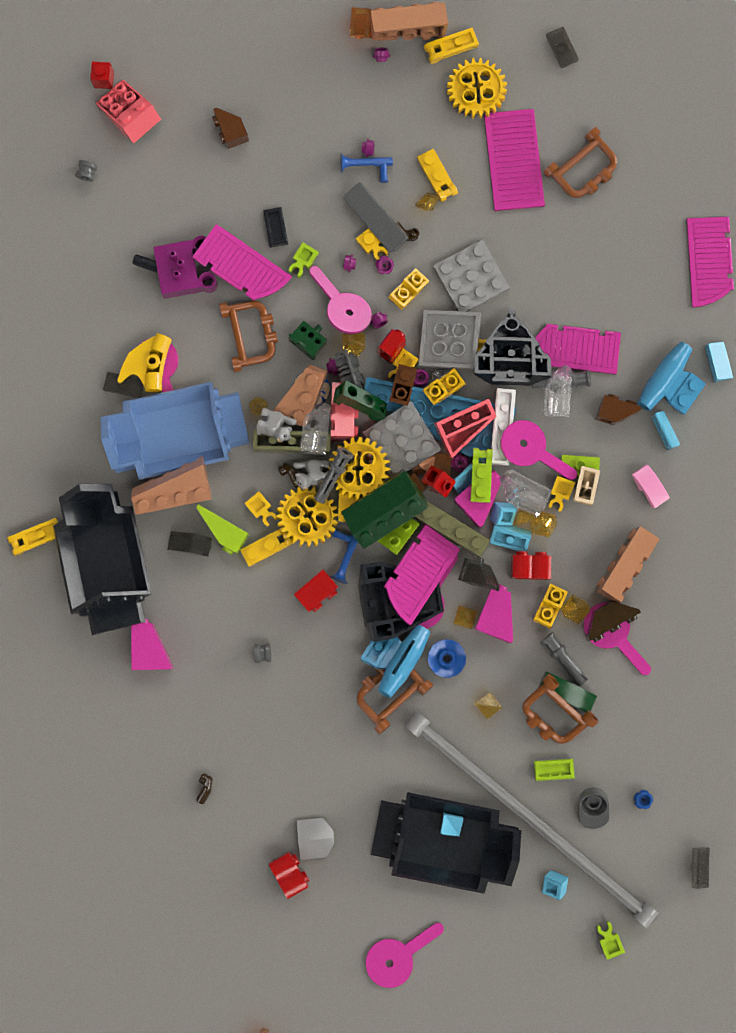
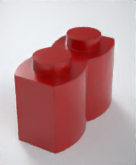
[377,329,406,364]
[511,551,551,580]
[268,851,310,899]

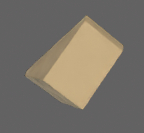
[573,466,600,506]

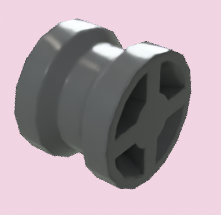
[75,160,97,182]
[254,643,271,663]

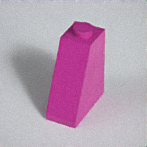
[454,470,502,529]
[474,584,513,644]
[131,619,173,670]

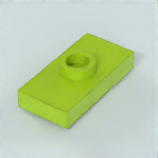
[561,455,600,476]
[534,758,575,781]

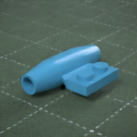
[637,342,706,415]
[361,625,430,698]

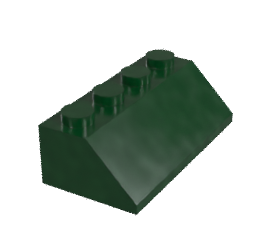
[341,470,428,549]

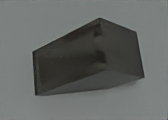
[167,531,212,557]
[458,556,500,591]

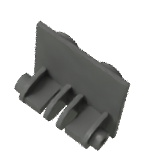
[334,349,365,389]

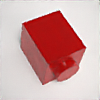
[90,61,114,89]

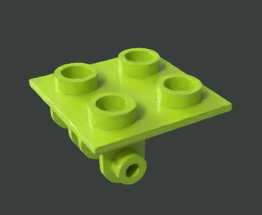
[377,519,419,555]

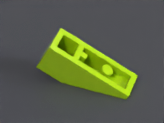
[196,504,249,555]

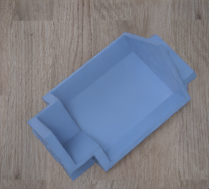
[100,382,250,480]

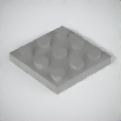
[433,239,510,312]
[418,310,481,370]
[363,401,442,478]

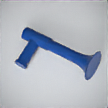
[340,153,393,183]
[329,530,358,584]

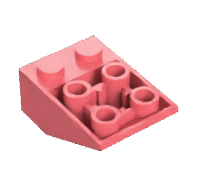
[96,80,162,144]

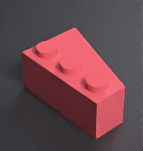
[331,382,359,442]
[433,399,497,458]

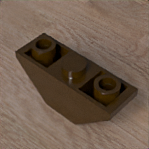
[586,601,641,642]

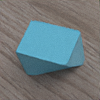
[490,502,517,526]
[440,813,463,836]
[542,870,569,900]

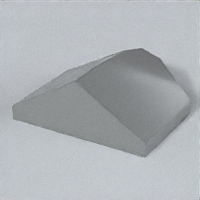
[297,817,335,860]

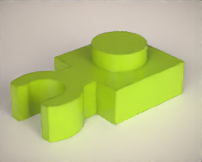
[289,242,319,278]
[596,921,625,960]

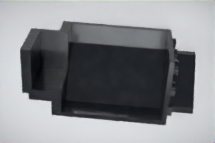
[53,484,152,636]
[371,792,522,894]

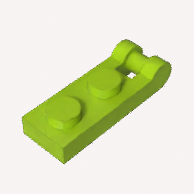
[470,448,493,503]

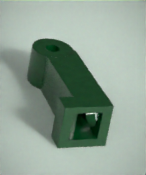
[333,380,387,421]

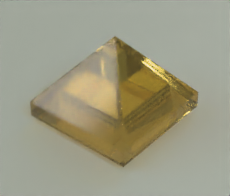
[415,192,439,211]
[514,509,534,527]
[453,606,477,629]

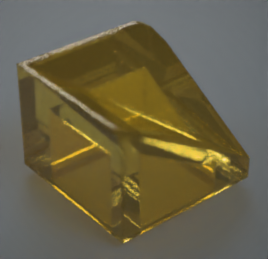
[342,332,365,356]
[530,511,557,538]
[561,595,591,624]
[475,692,503,719]

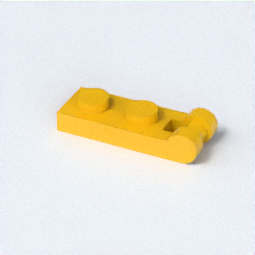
[424,27,479,64]
[417,148,458,202]
[7,518,59,556]
[240,527,296,567]

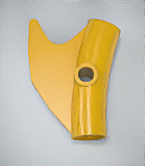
[117,333,172,392]

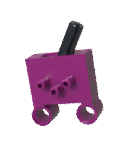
[132,236,218,299]

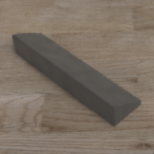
[343,182,408,253]

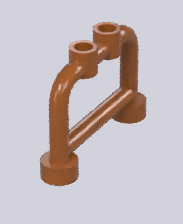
[543,127,617,198]
[219,301,278,373]
[356,669,434,735]
[522,674,599,744]

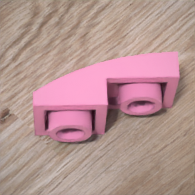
[631,464,670,508]

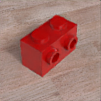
[294,570,338,613]

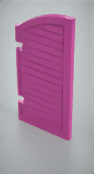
[687,217,734,308]
[192,224,292,301]
[535,324,621,375]
[384,524,460,626]

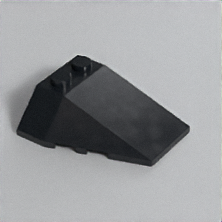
[358,562,444,642]

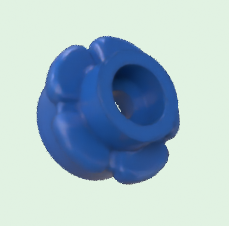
[634,790,653,809]

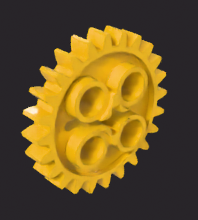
[447,58,507,119]
[328,437,391,500]
[276,486,338,548]

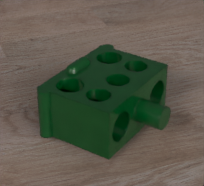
[289,321,327,360]

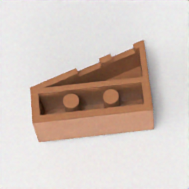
[273,364,328,428]

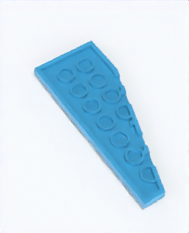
[364,377,516,461]

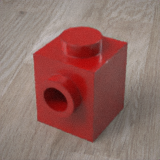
[421,465,456,498]

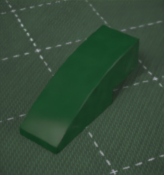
[537,671,597,712]

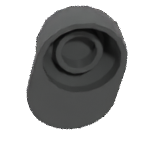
[579,787,609,829]

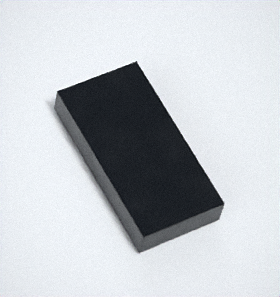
[263,207,289,248]

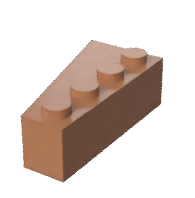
[369,1,448,40]
[131,456,212,515]
[596,526,660,603]

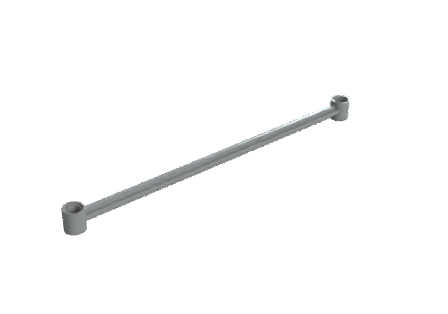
[405,712,659,928]

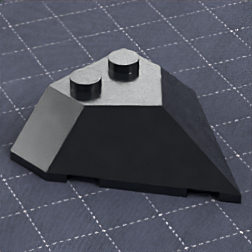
[474,307,551,386]

